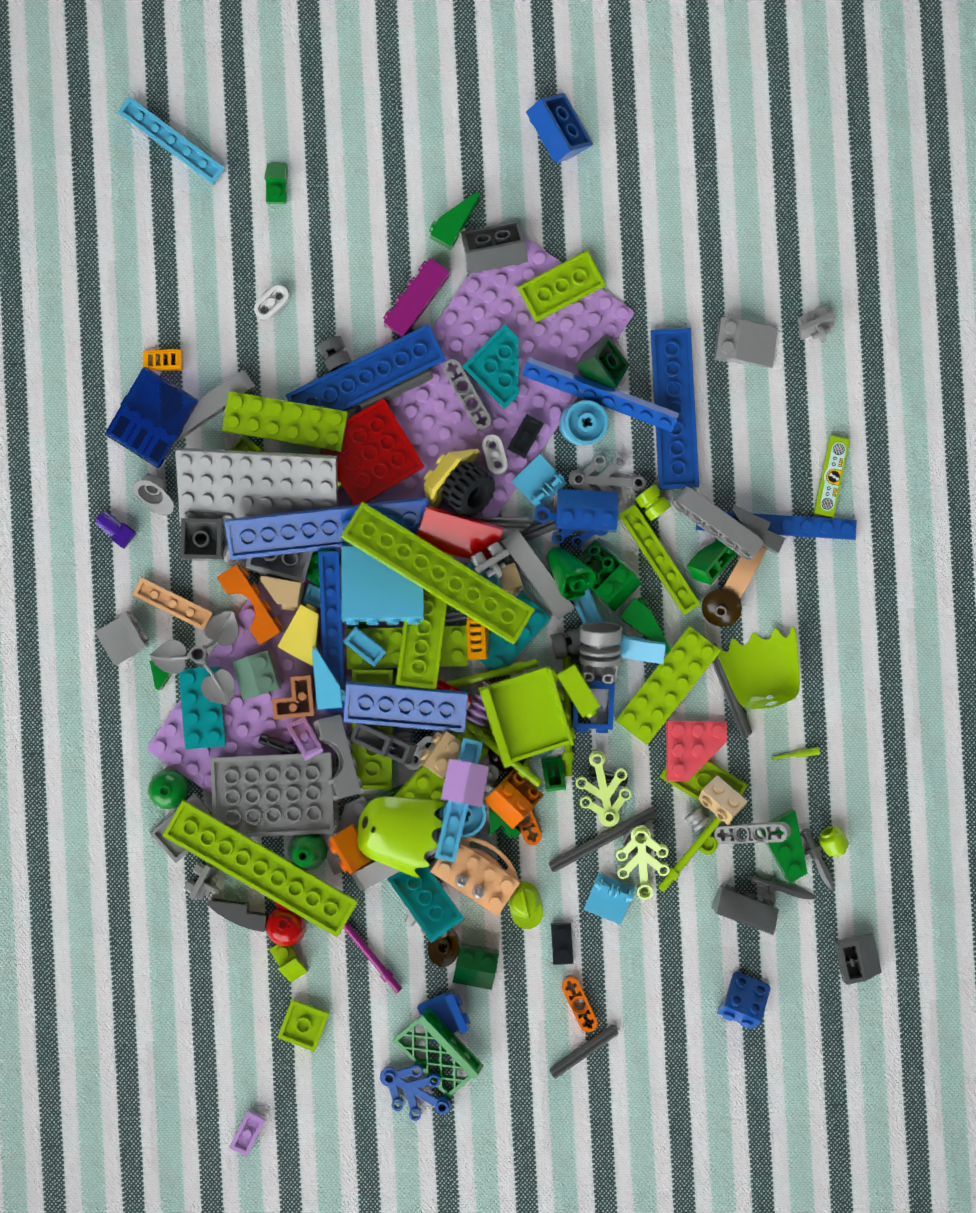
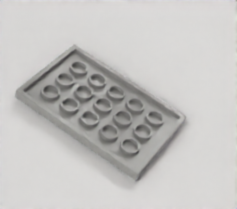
[210,752,335,837]

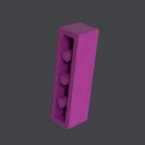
[383,258,450,337]

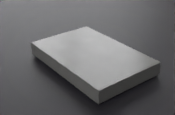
[149,793,213,863]

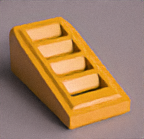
[143,349,183,371]
[466,617,490,660]

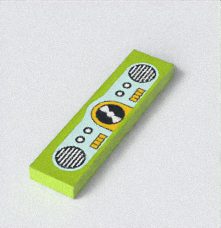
[813,435,850,518]

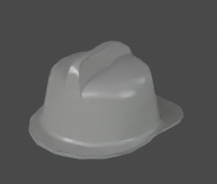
[132,473,174,516]

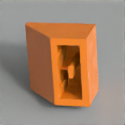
[484,769,544,829]
[328,823,372,875]

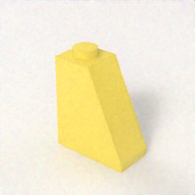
[277,603,320,666]

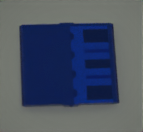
[105,367,198,468]

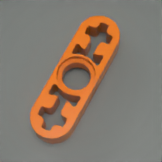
[518,810,541,845]
[562,976,597,1032]

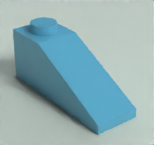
[312,646,345,710]

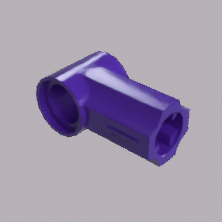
[95,510,137,549]

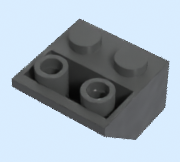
[834,933,882,985]

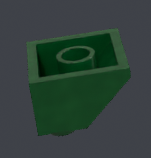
[576,335,629,389]
[452,943,499,990]

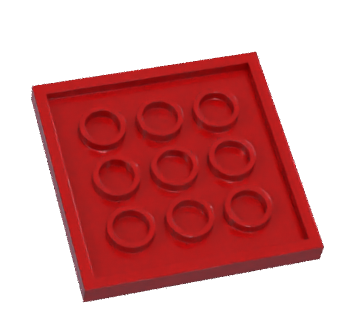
[321,398,425,505]

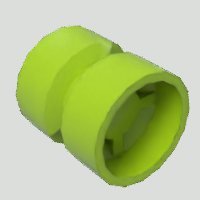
[635,484,671,521]

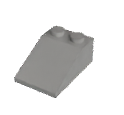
[713,317,778,368]
[245,551,313,583]

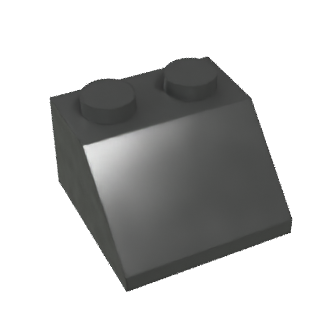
[180,518,224,561]

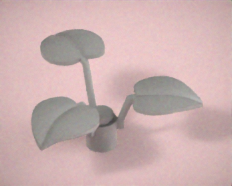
[150,611,239,705]

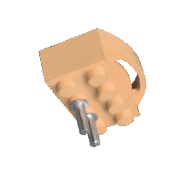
[430,836,520,916]

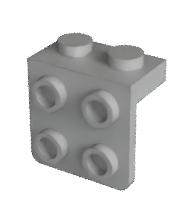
[96,611,150,665]

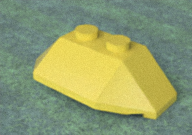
[423,449,480,508]

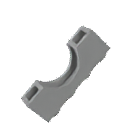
[313,715,362,801]

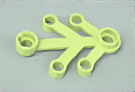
[576,750,631,827]
[616,825,670,899]

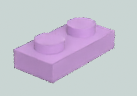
[286,717,323,761]
[229,1110,266,1157]

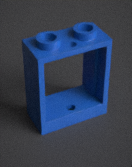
[572,680,615,733]

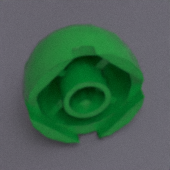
[148,769,189,810]

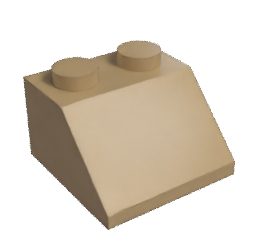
[260,576,305,611]

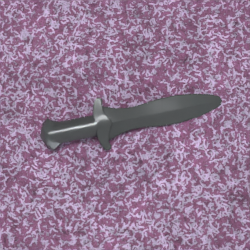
[800,828,834,891]
[750,873,816,900]

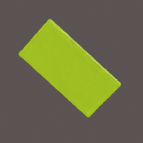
[517,250,606,323]
[659,760,748,802]

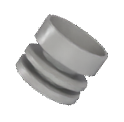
[579,622,623,667]

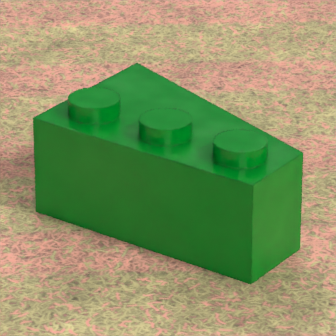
[758,808,808,883]

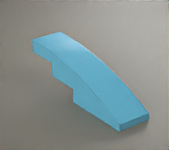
[583,633,666,664]

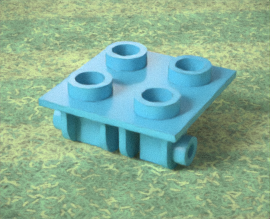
[511,454,567,509]
[583,872,635,925]

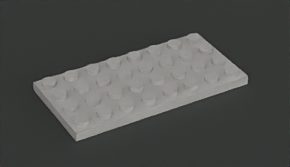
[175,448,338,528]

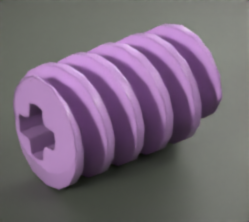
[466,681,489,726]

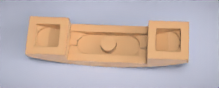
[717,547,766,613]

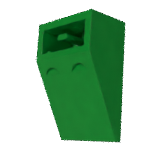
[577,539,642,612]

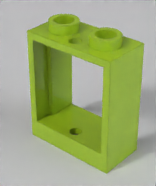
[556,664,600,718]

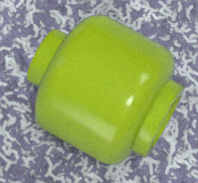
[819,826,849,857]

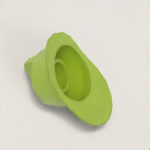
[508,881,543,929]

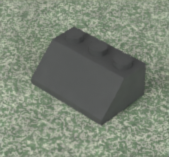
[461,220,528,274]
[711,884,779,935]

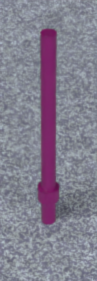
[343,921,402,994]

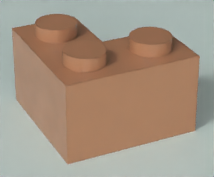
[272,675,316,719]

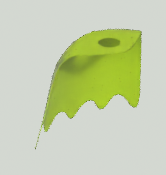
[716,626,800,709]
[357,797,444,878]

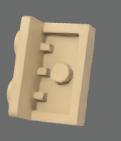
[419,730,462,778]
[698,775,748,825]

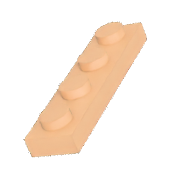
[132,577,213,631]

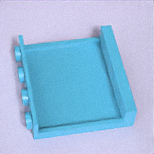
[341,546,424,625]

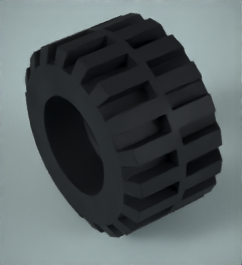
[441,462,495,518]

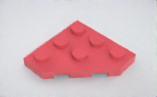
[666,720,727,782]

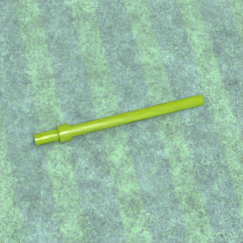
[562,656,574,776]
[446,659,539,687]
[465,718,542,787]
[658,816,721,892]

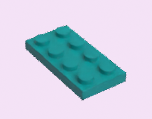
[474,591,551,671]
[178,666,226,750]
[387,867,465,943]

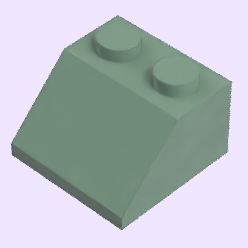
[231,650,282,700]

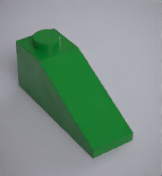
[429,192,480,250]
[687,540,737,585]
[619,597,671,653]

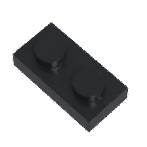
[507,414,544,459]
[551,922,573,965]

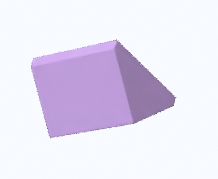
[441,759,489,807]

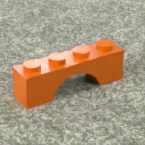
[216,564,283,645]

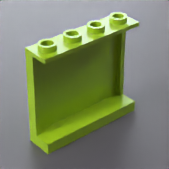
[479,666,576,768]

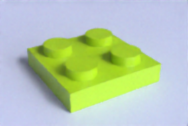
[277,998,329,1052]

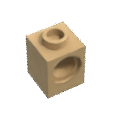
[500,563,523,594]

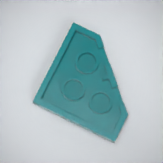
[462,324,519,410]

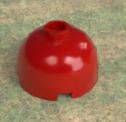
[266,908,306,947]

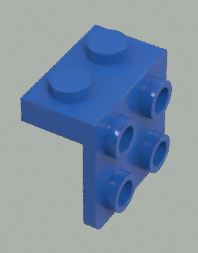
[717,971,771,1029]
[417,989,471,1041]

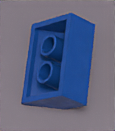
[526,93,594,164]
[556,489,618,532]

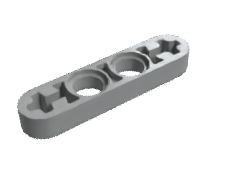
[443,359,491,430]
[714,822,791,844]

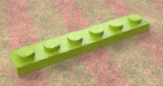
[618,504,701,615]

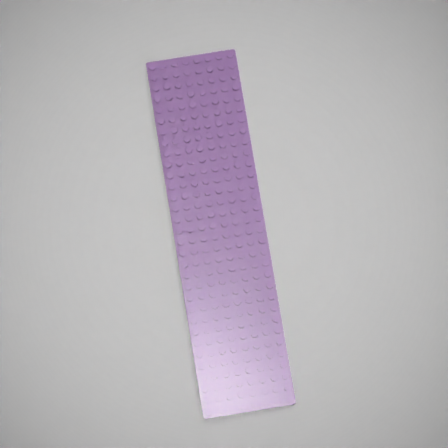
[147,237,634,838]

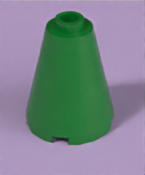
[546,546,596,600]
[288,834,327,871]

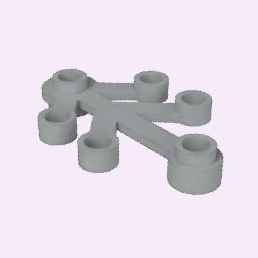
[568,454,646,508]

